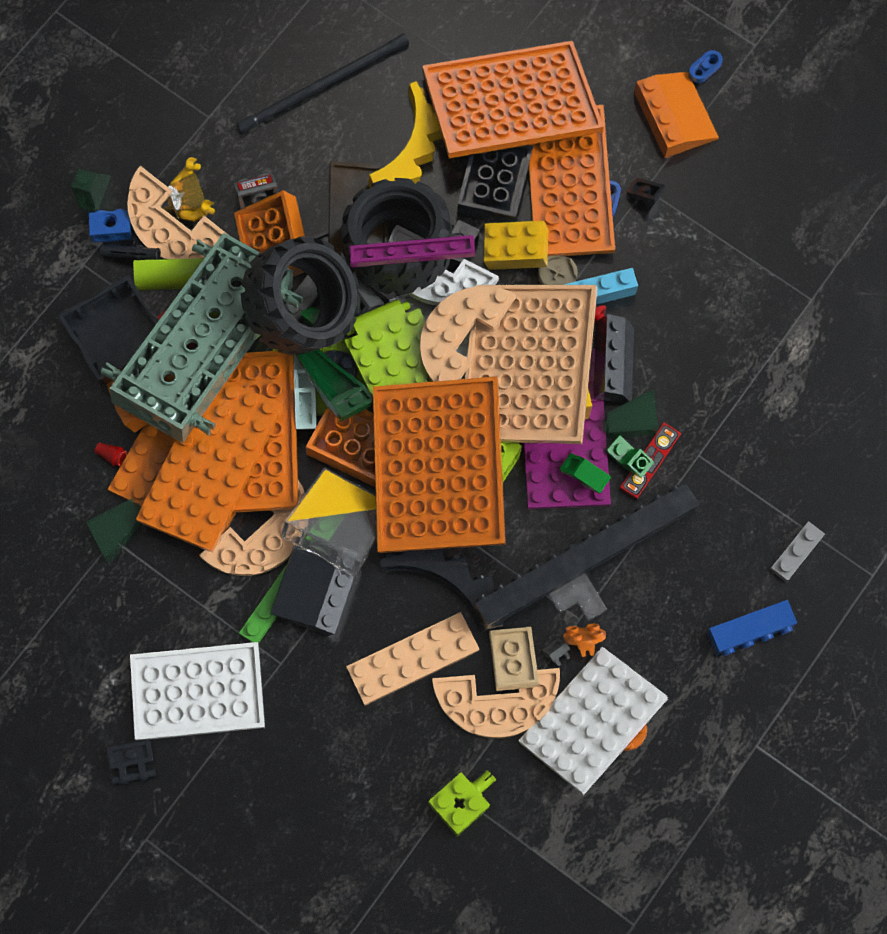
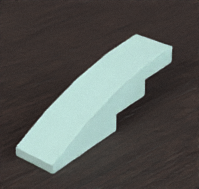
[294,355,317,430]

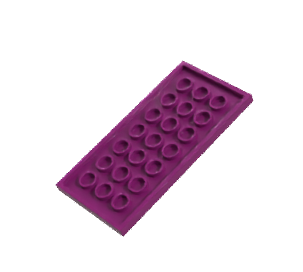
[524,348,611,510]

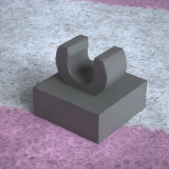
[542,638,570,666]

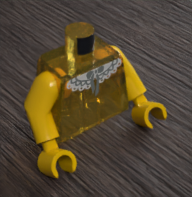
[161,157,215,222]

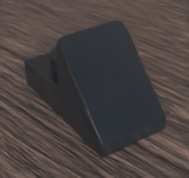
[626,177,667,211]

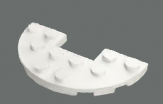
[389,225,499,306]

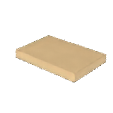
[489,627,539,691]

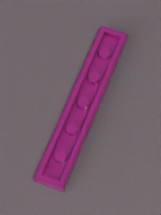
[350,235,475,267]

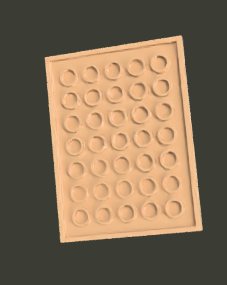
[465,285,597,444]

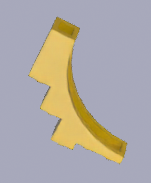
[368,81,442,188]

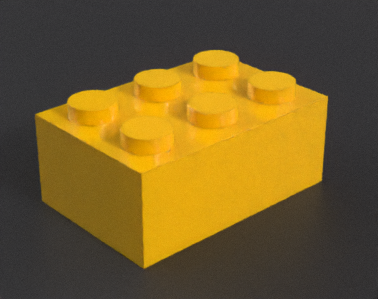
[484,221,549,270]

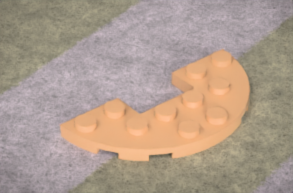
[127,166,227,259]
[420,286,516,382]
[199,480,308,576]
[432,668,560,738]

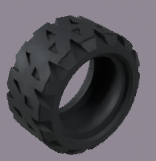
[341,178,453,295]
[241,237,360,355]

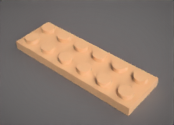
[346,612,480,705]

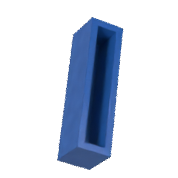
[707,600,797,656]

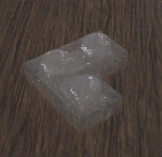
[549,574,607,621]

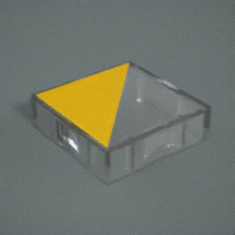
[281,467,378,577]

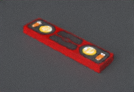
[620,422,681,500]

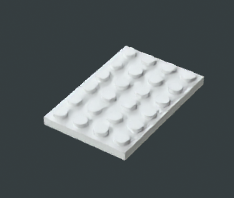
[130,642,265,741]
[519,647,668,795]

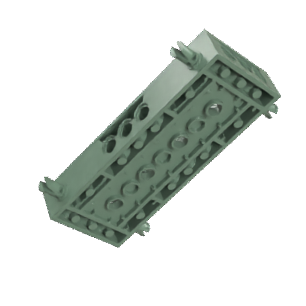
[101,232,303,443]

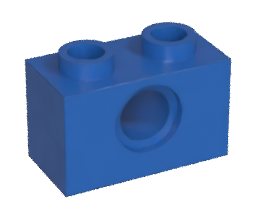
[89,209,133,243]

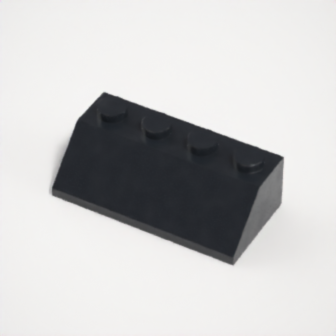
[594,314,634,405]

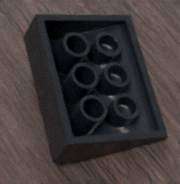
[457,145,533,218]
[270,535,361,636]

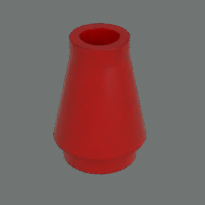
[95,442,127,466]

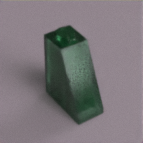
[71,168,111,211]
[602,390,658,439]
[86,499,142,563]

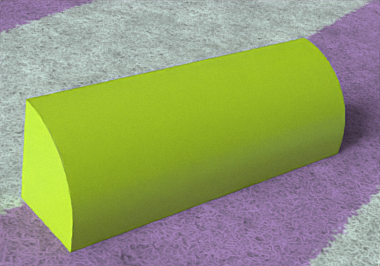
[134,258,204,291]

